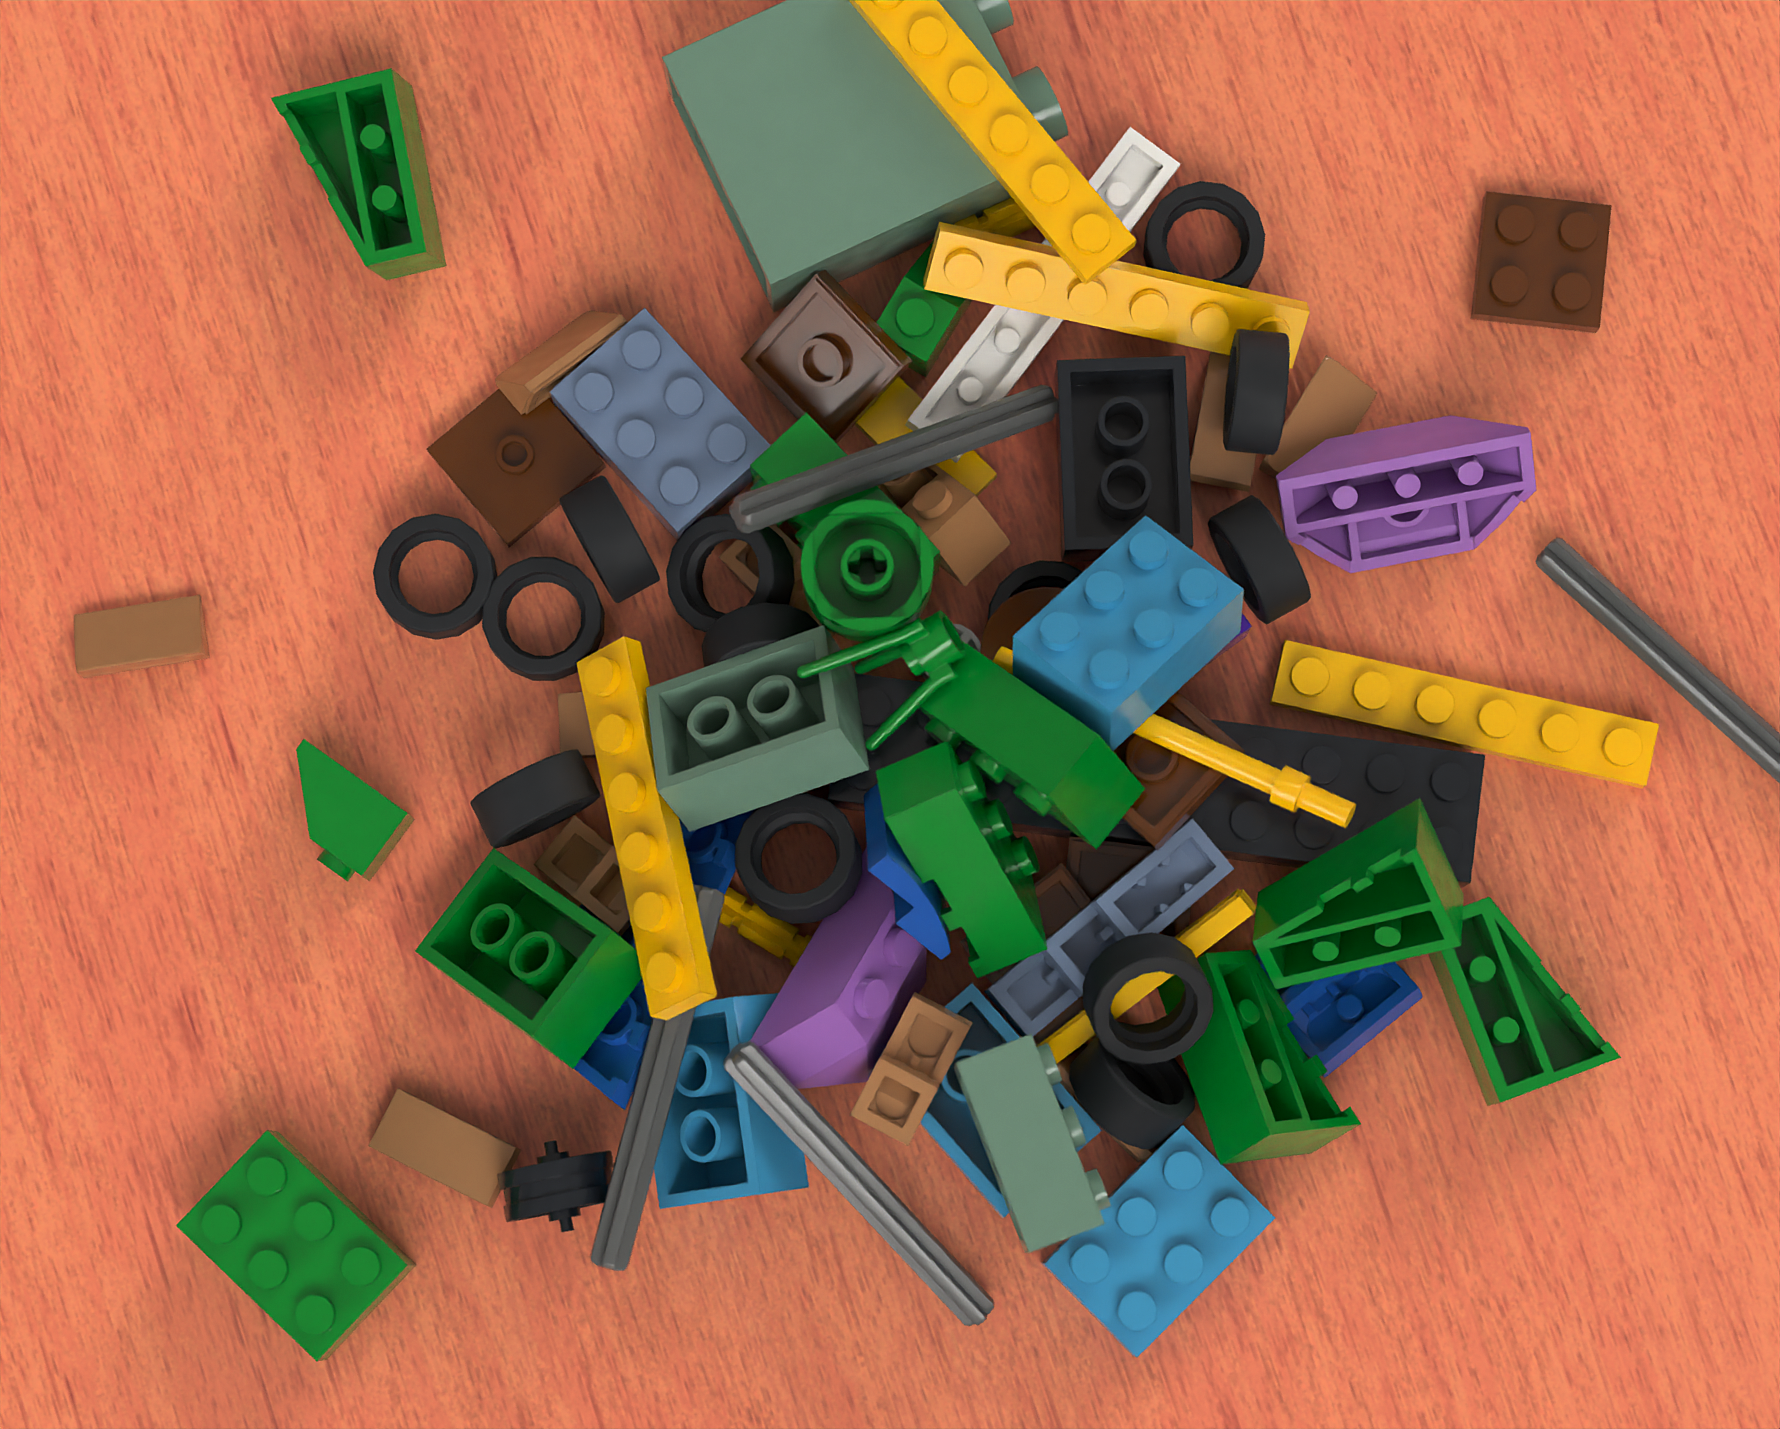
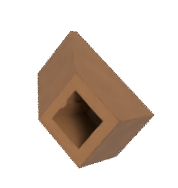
[877,464,1011,586]

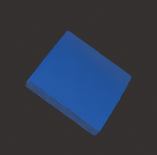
[864,783,951,960]
[1255,953,1423,1078]

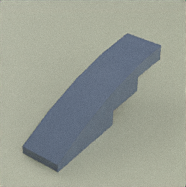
[984,818,1235,1037]

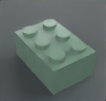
[646,625,869,831]
[954,1034,1111,1253]

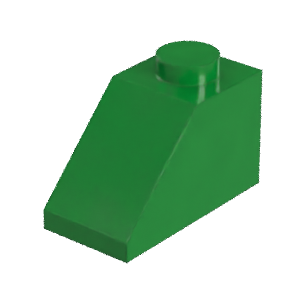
[876,240,972,377]
[296,739,415,882]

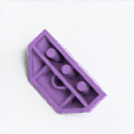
[1276,415,1536,573]
[750,847,926,1089]

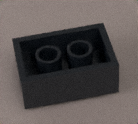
[1054,356,1194,562]

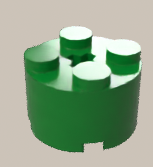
[801,500,934,642]

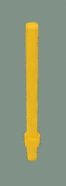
[993,646,1356,828]

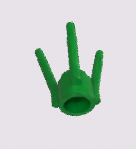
[797,611,966,751]

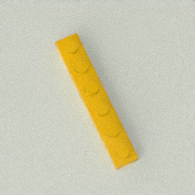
[849,0,1136,285]
[923,222,1310,369]
[576,636,717,1020]
[1270,640,1659,788]

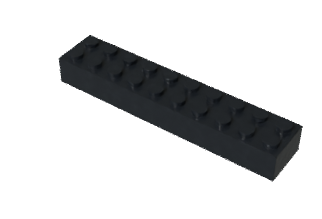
[828,673,1485,888]

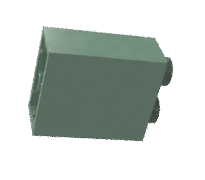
[662,0,1068,312]

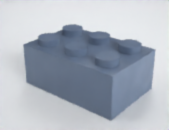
[549,308,771,541]

